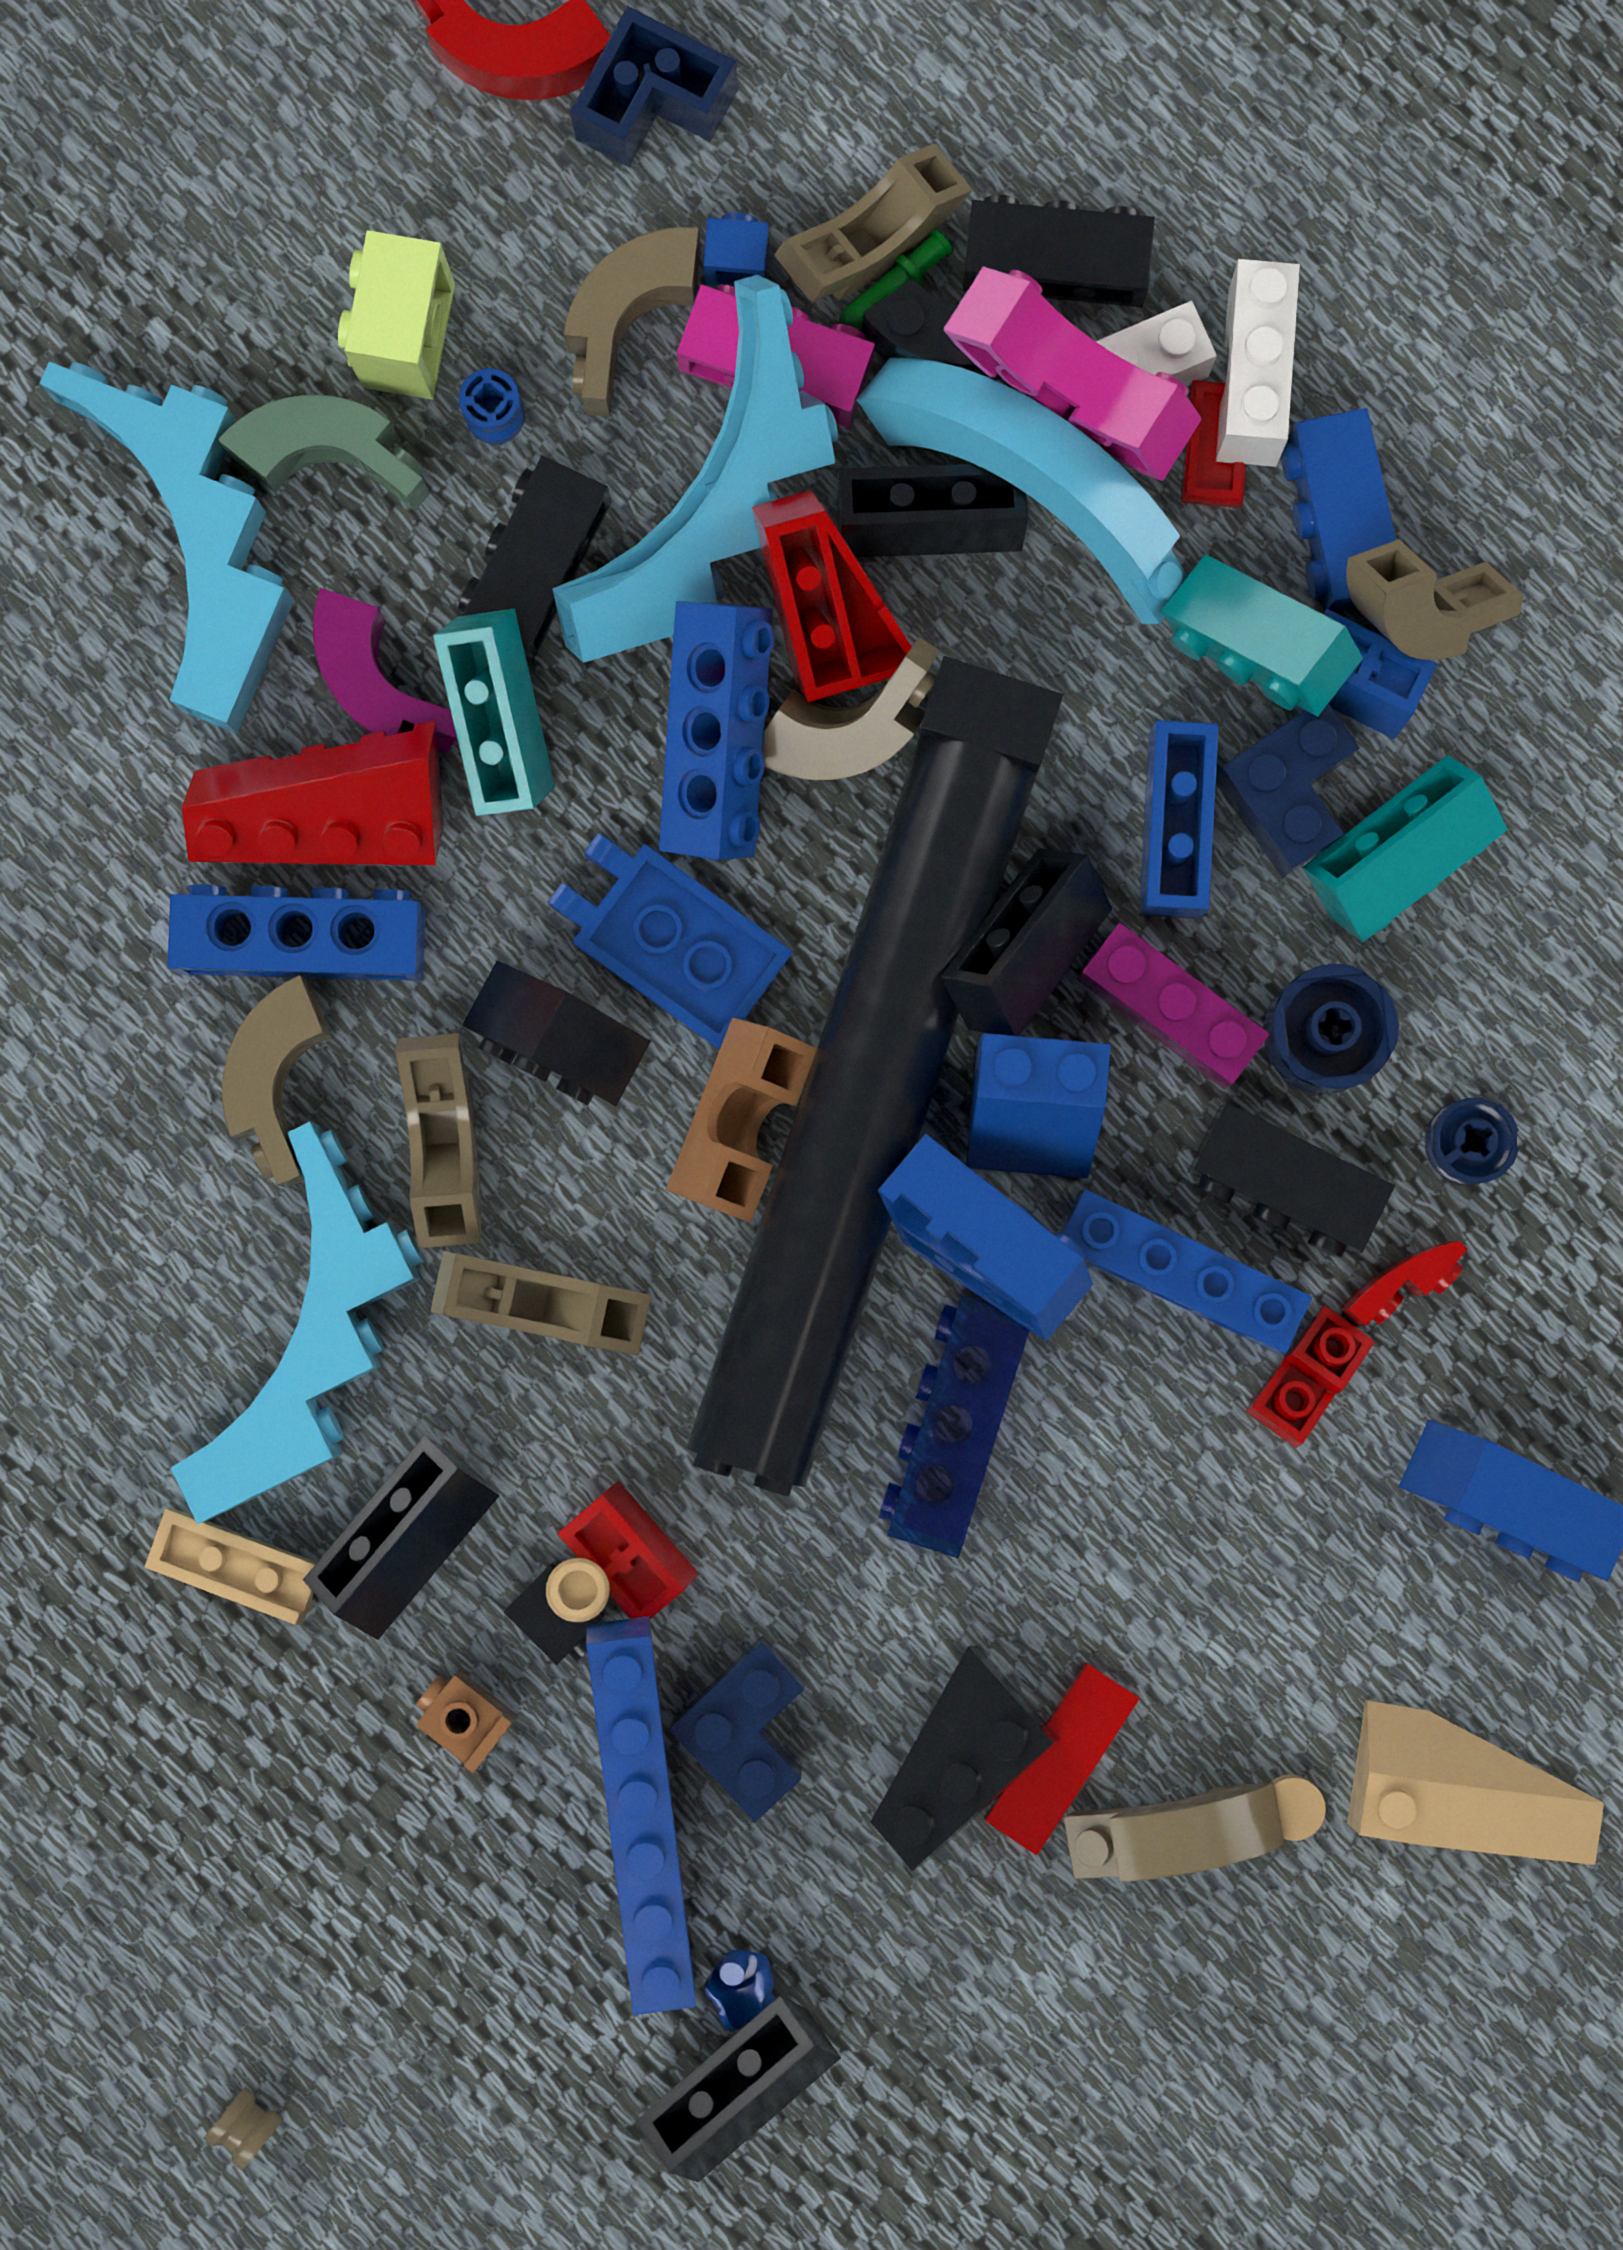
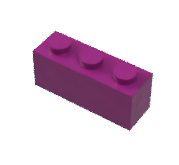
[1076,922,1270,1089]

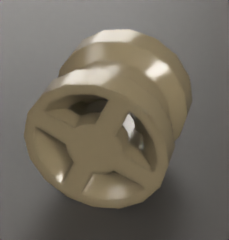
[204,2087,283,2170]

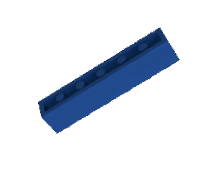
[586,1616,696,2015]

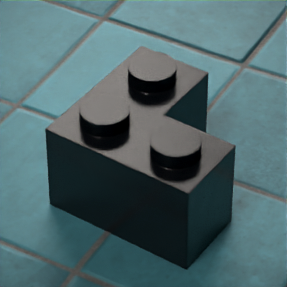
[462,960,651,1106]

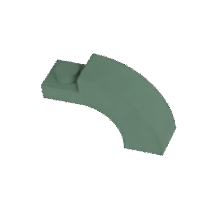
[218,395,430,512]

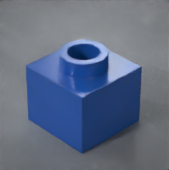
[703,212,770,287]

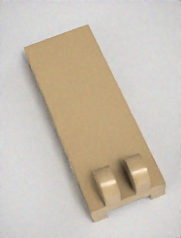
[144,1508,317,1625]

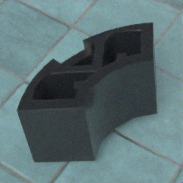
[862,279,1002,381]

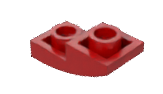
[1339,1241,1468,1326]
[1245,1305,1375,1448]

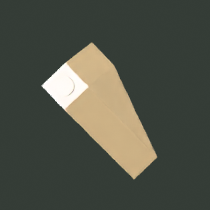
[1347,1700,1604,1865]

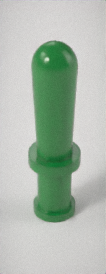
[839,229,954,332]

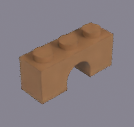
[666,1017,817,1223]

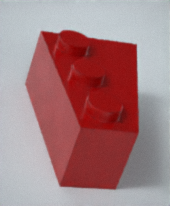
[752,490,912,702]

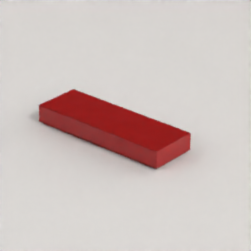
[984,1662,1140,1856]

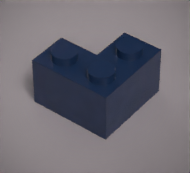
[570,6,738,167]
[1216,703,1360,879]
[669,1635,805,1823]

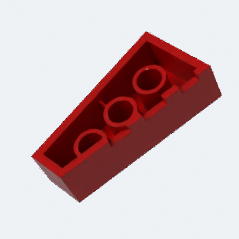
[181,720,443,866]

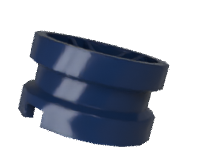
[1425,1098,1519,1185]

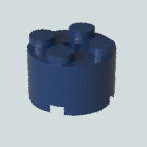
[1263,964,1399,1094]

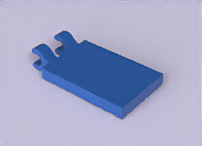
[548,833,793,1050]

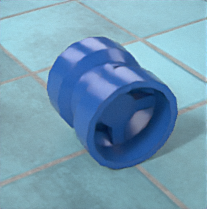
[459,368,525,444]

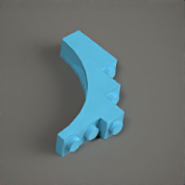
[552,275,838,663]
[39,361,294,734]
[170,1122,424,1524]

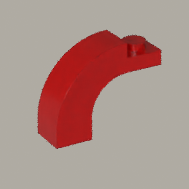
[413,0,611,100]

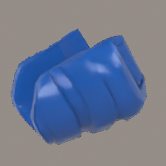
[704,1950,775,2032]

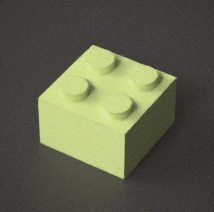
[338,230,455,400]

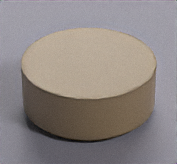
[546,1558,610,1622]
[1270,1774,1326,1841]

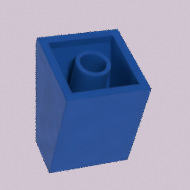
[966,1033,1111,1178]

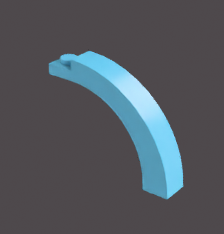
[856,358,1188,624]

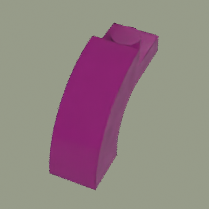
[313,588,459,754]

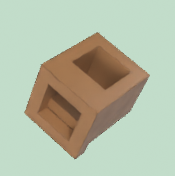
[416,1670,518,1773]

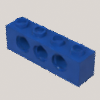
[659,601,774,860]
[167,884,426,981]
[1060,1189,1312,1354]

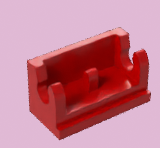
[557,1480,699,1619]

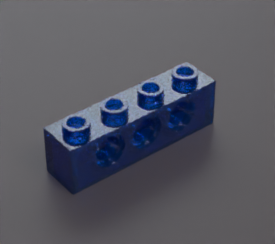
[878,1295,1029,1558]

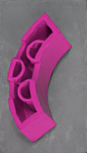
[943,266,1202,481]

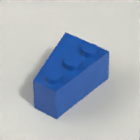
[878,1134,1093,1342]
[1398,1419,1623,1583]

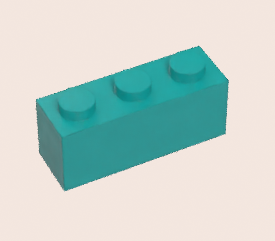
[1160,554,1363,717]
[433,608,555,816]
[1302,755,1508,943]

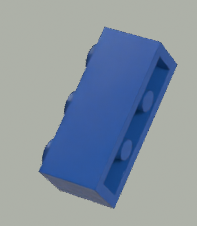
[1281,408,1396,612]
[1139,720,1219,919]

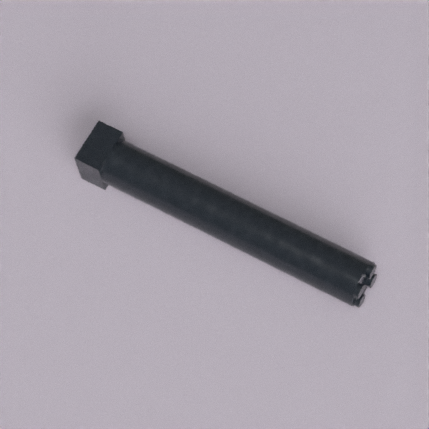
[686,656,1064,1497]

